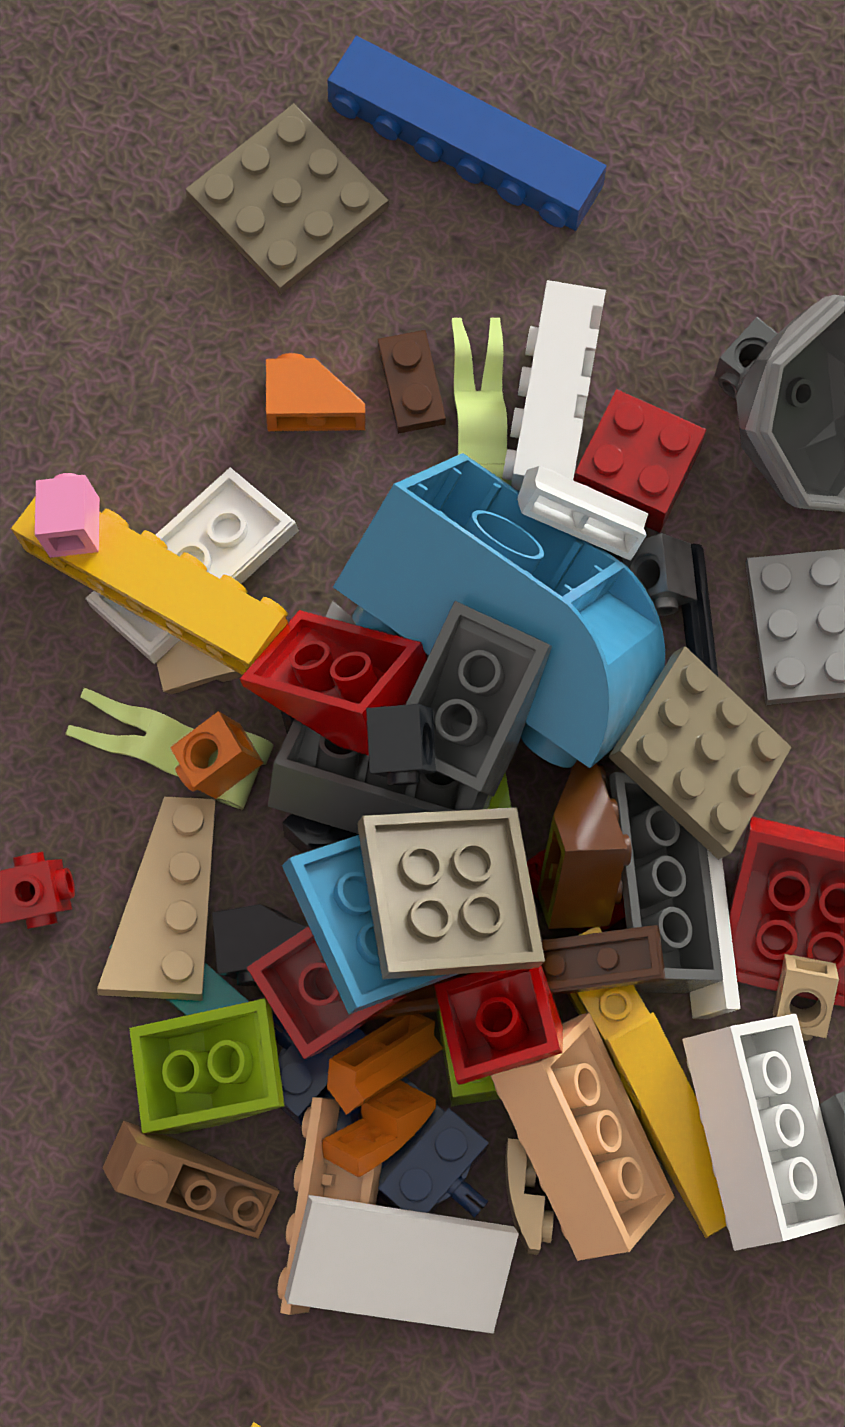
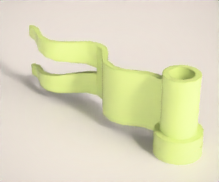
[452,318,512,486]
[65,688,274,810]

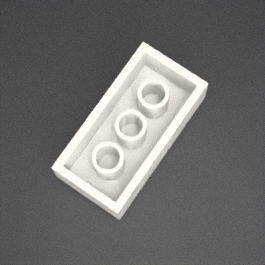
[682,1014,845,1251]

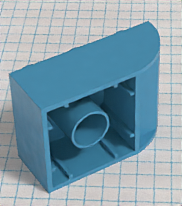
[333,453,665,768]

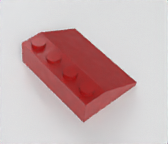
[728,816,845,1007]

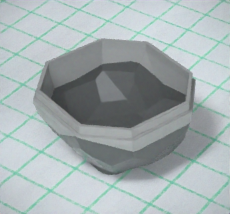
[735,295,845,512]

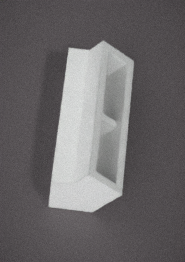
[517,466,648,561]

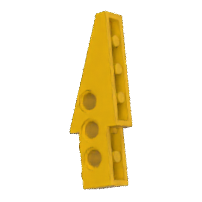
[567,927,727,1238]

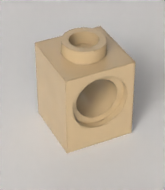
[773,954,839,1041]

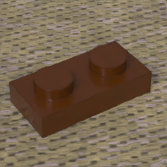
[378,330,446,434]

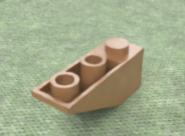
[102,1121,280,1239]

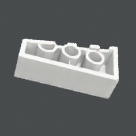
[502,280,606,491]

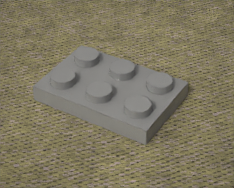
[745,549,845,705]

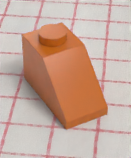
[266,353,365,431]

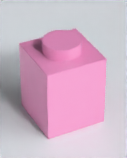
[35,473,100,558]

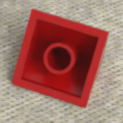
[434,966,563,1085]

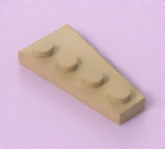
[97,796,215,1001]

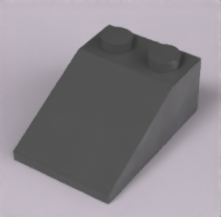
[406,601,552,797]

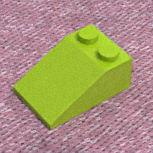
[129,998,285,1134]

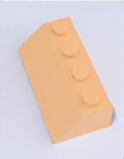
[491,1012,675,1261]

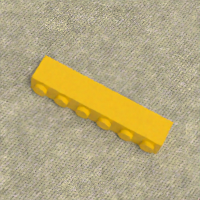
[11,496,288,675]

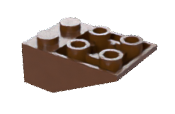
[537,760,632,929]

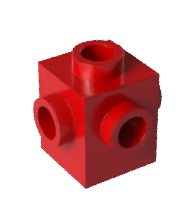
[0,852,75,929]

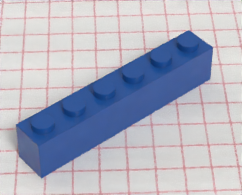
[327,36,607,231]

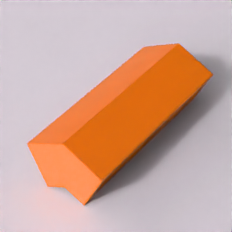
[327,1014,443,1115]

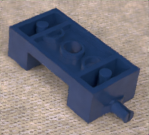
[272,1012,489,1218]

